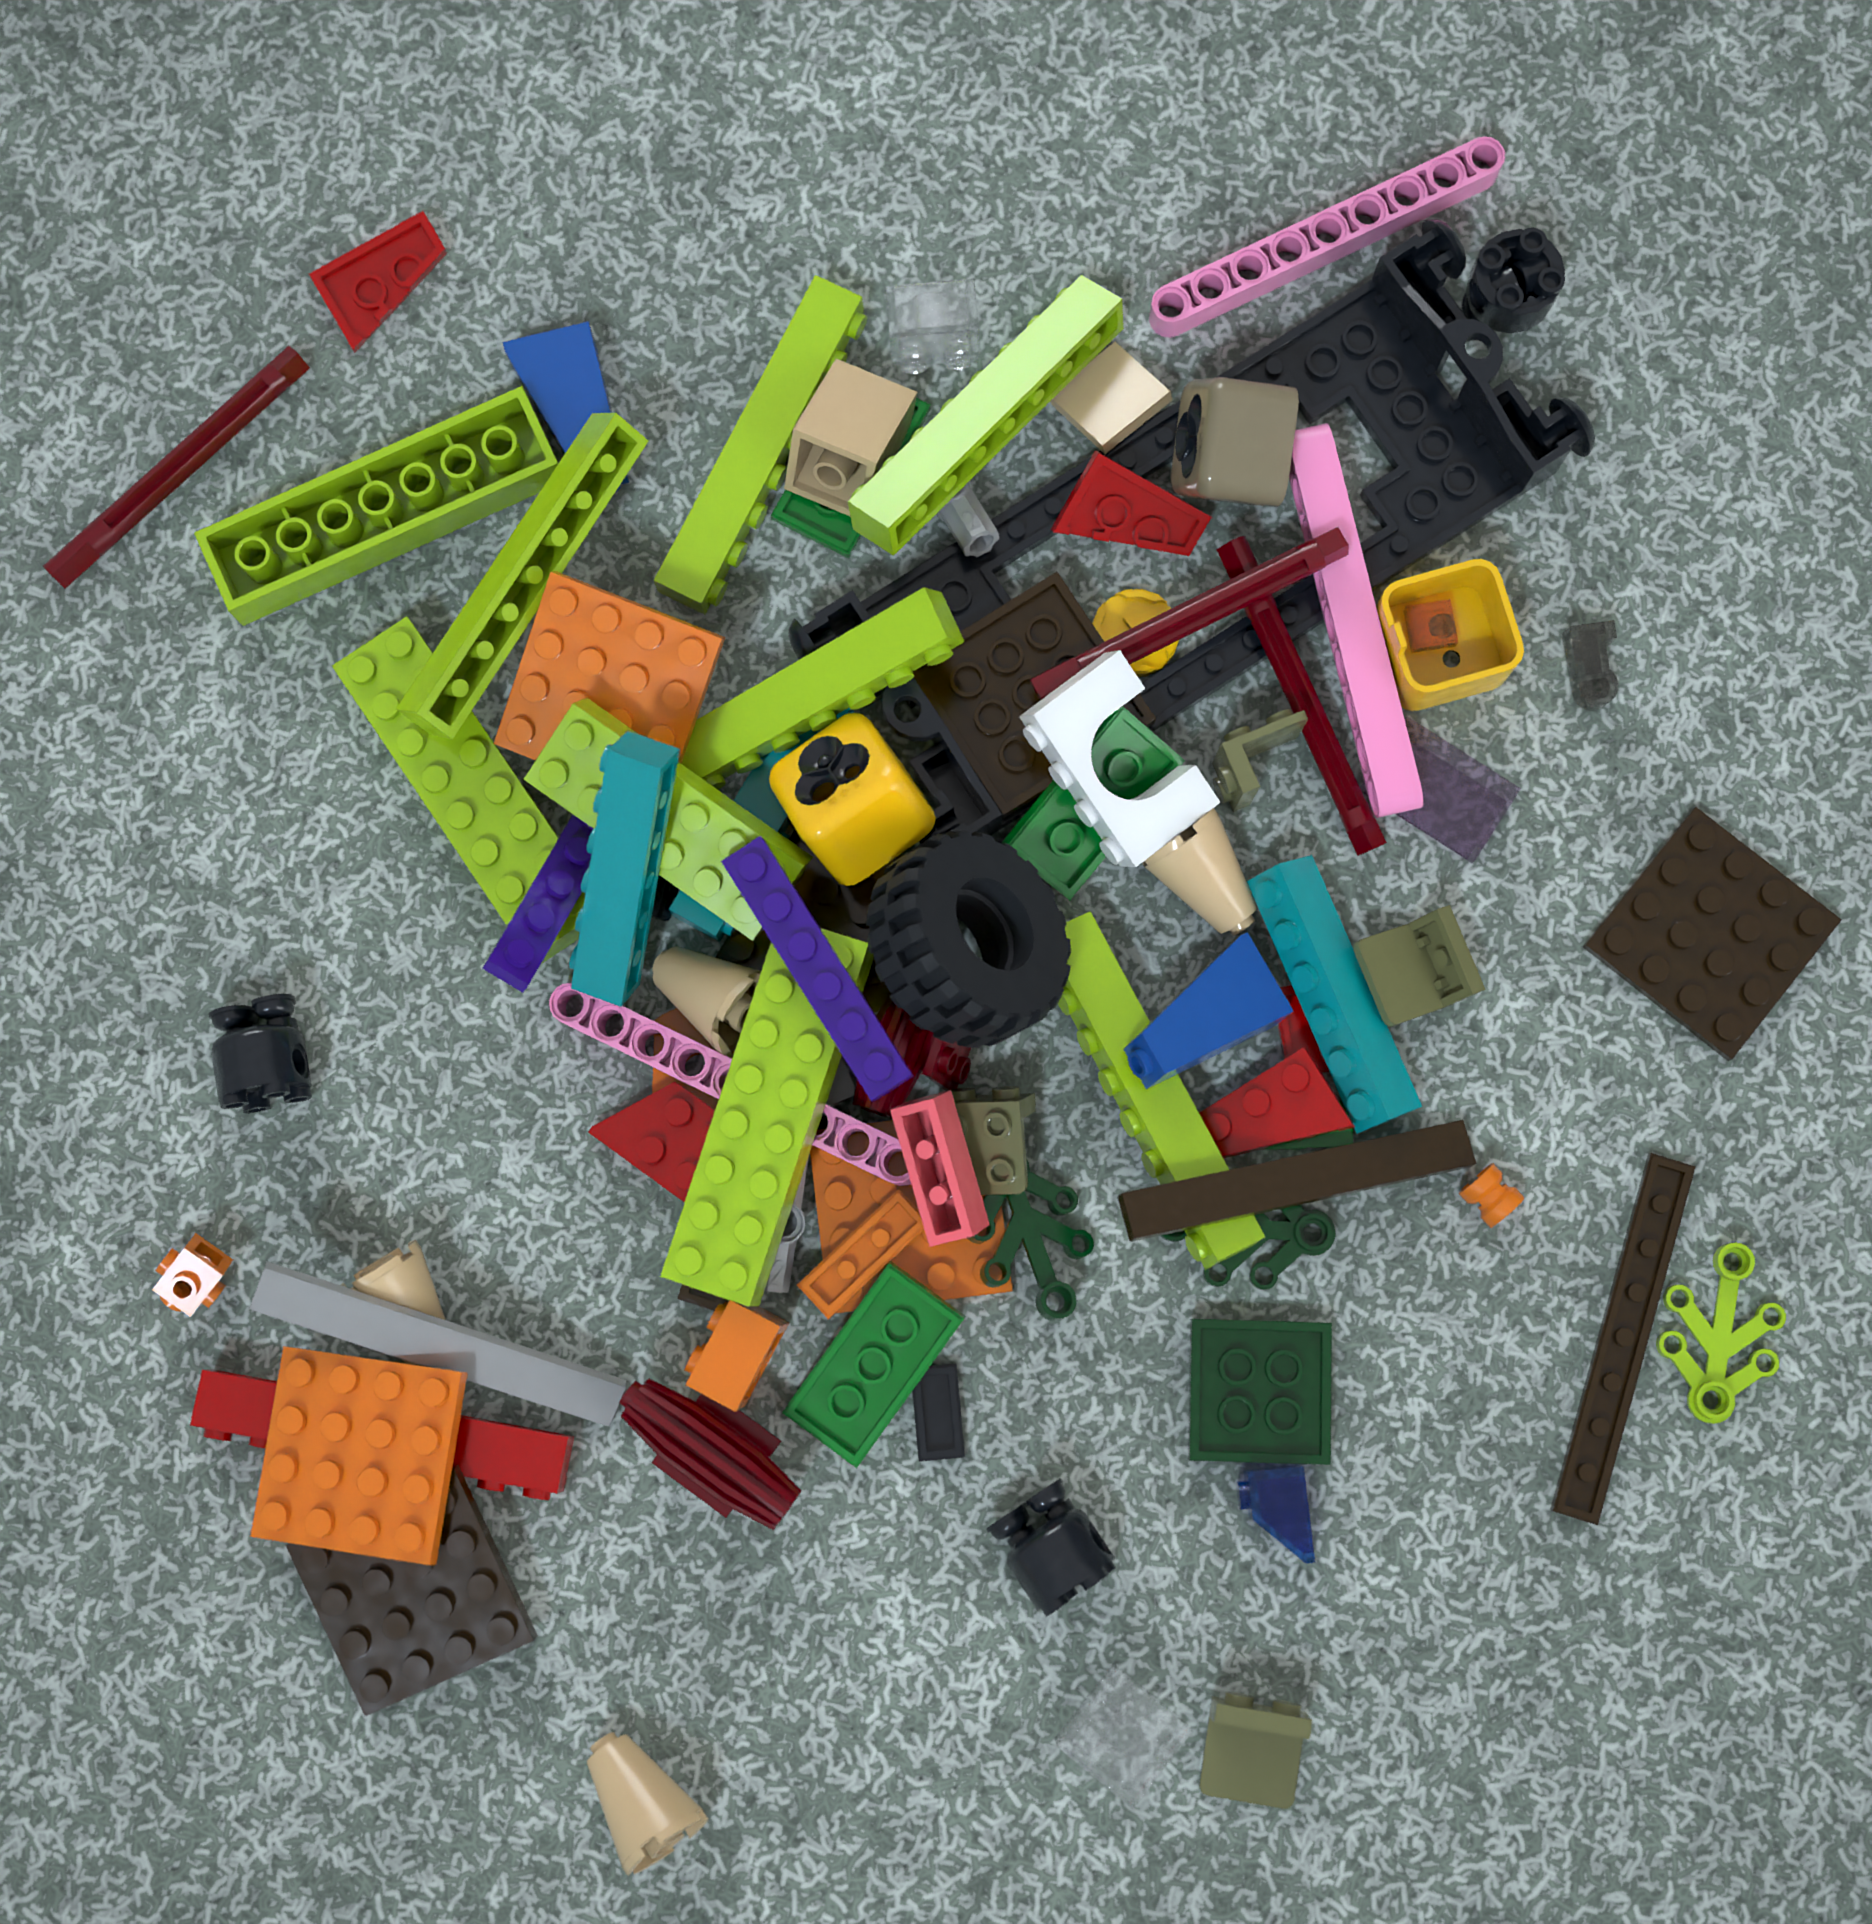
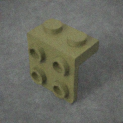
[1212,709,1308,812]
[1353,905,1486,1027]
[951,1086,1036,1195]
[1199,1692,1313,1809]

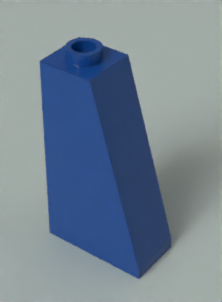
[503,321,629,492]
[1124,932,1293,1089]

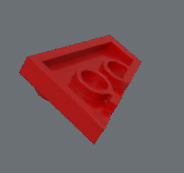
[309,211,447,353]
[1051,451,1212,556]
[1199,1047,1355,1158]

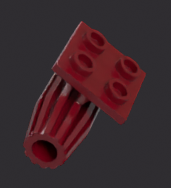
[852,1002,971,1119]
[619,1378,802,1530]

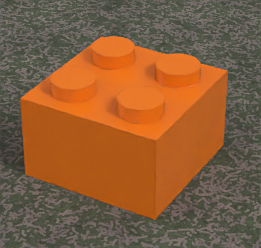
[684,1300,789,1412]

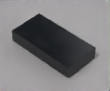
[912,1363,965,1462]

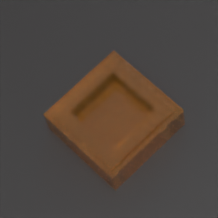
[1403,599,1458,653]

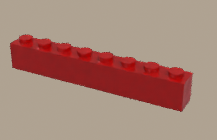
[190,1369,574,1500]

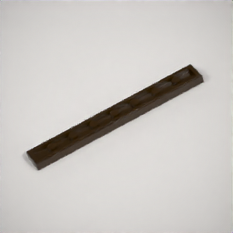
[1117,1120,1477,1242]
[1550,1153,1696,1525]

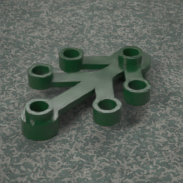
[968,1158,1094,1321]
[1161,1168,1336,1290]

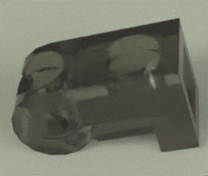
[1561,620,1619,711]

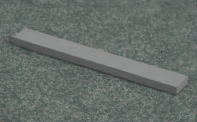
[249,1261,626,1427]

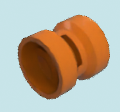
[1458,1163,1525,1228]

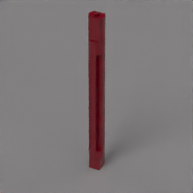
[43,346,310,589]
[1030,527,1349,701]
[1216,535,1387,856]

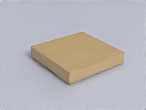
[1050,342,1173,454]

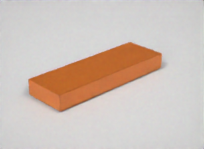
[797,1189,924,1319]

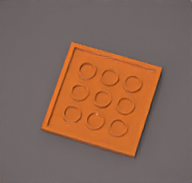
[493,571,726,763]
[810,1120,1013,1314]
[250,1346,468,1565]

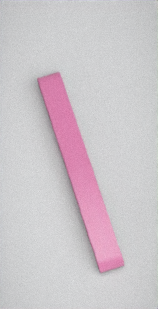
[1149,136,1505,338]
[1289,423,1423,818]
[549,983,911,1186]

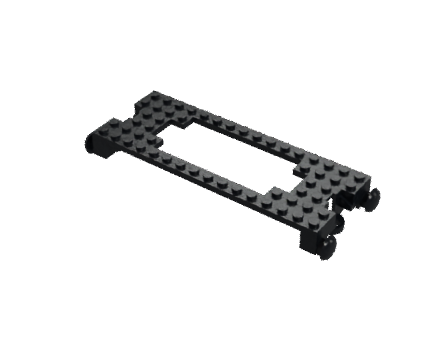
[788,219,1595,844]

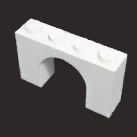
[1019,650,1220,867]

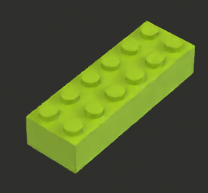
[524,698,813,941]

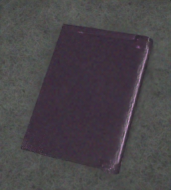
[1360,716,1521,864]

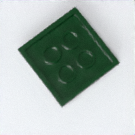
[1188,1319,1332,1465]

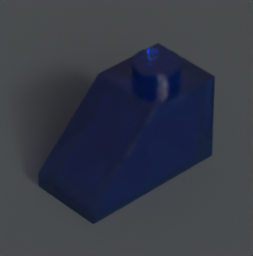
[1236,1465,1315,1564]

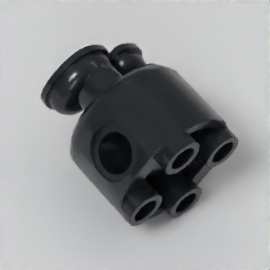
[1461,227,1565,334]
[208,994,312,1114]
[986,1478,1116,1617]

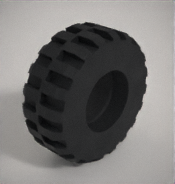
[866,830,1071,1048]

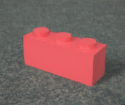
[890,1090,990,1247]

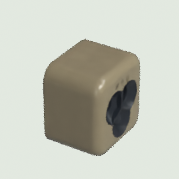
[1170,377,1299,507]

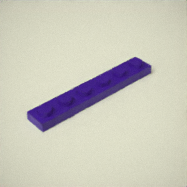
[482,814,593,993]
[721,836,914,1102]

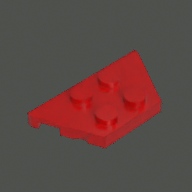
[588,1081,715,1203]

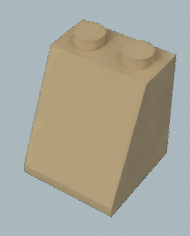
[784,359,918,517]

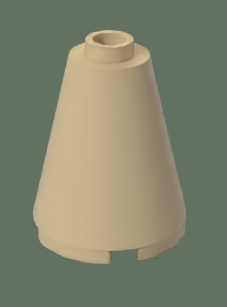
[1142,808,1257,936]
[652,946,761,1058]
[341,1240,446,1366]
[587,1732,709,1875]

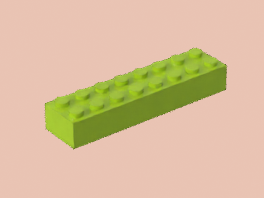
[194,386,558,626]
[332,616,585,964]
[660,928,874,1307]

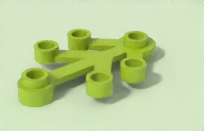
[1656,1243,1786,1424]

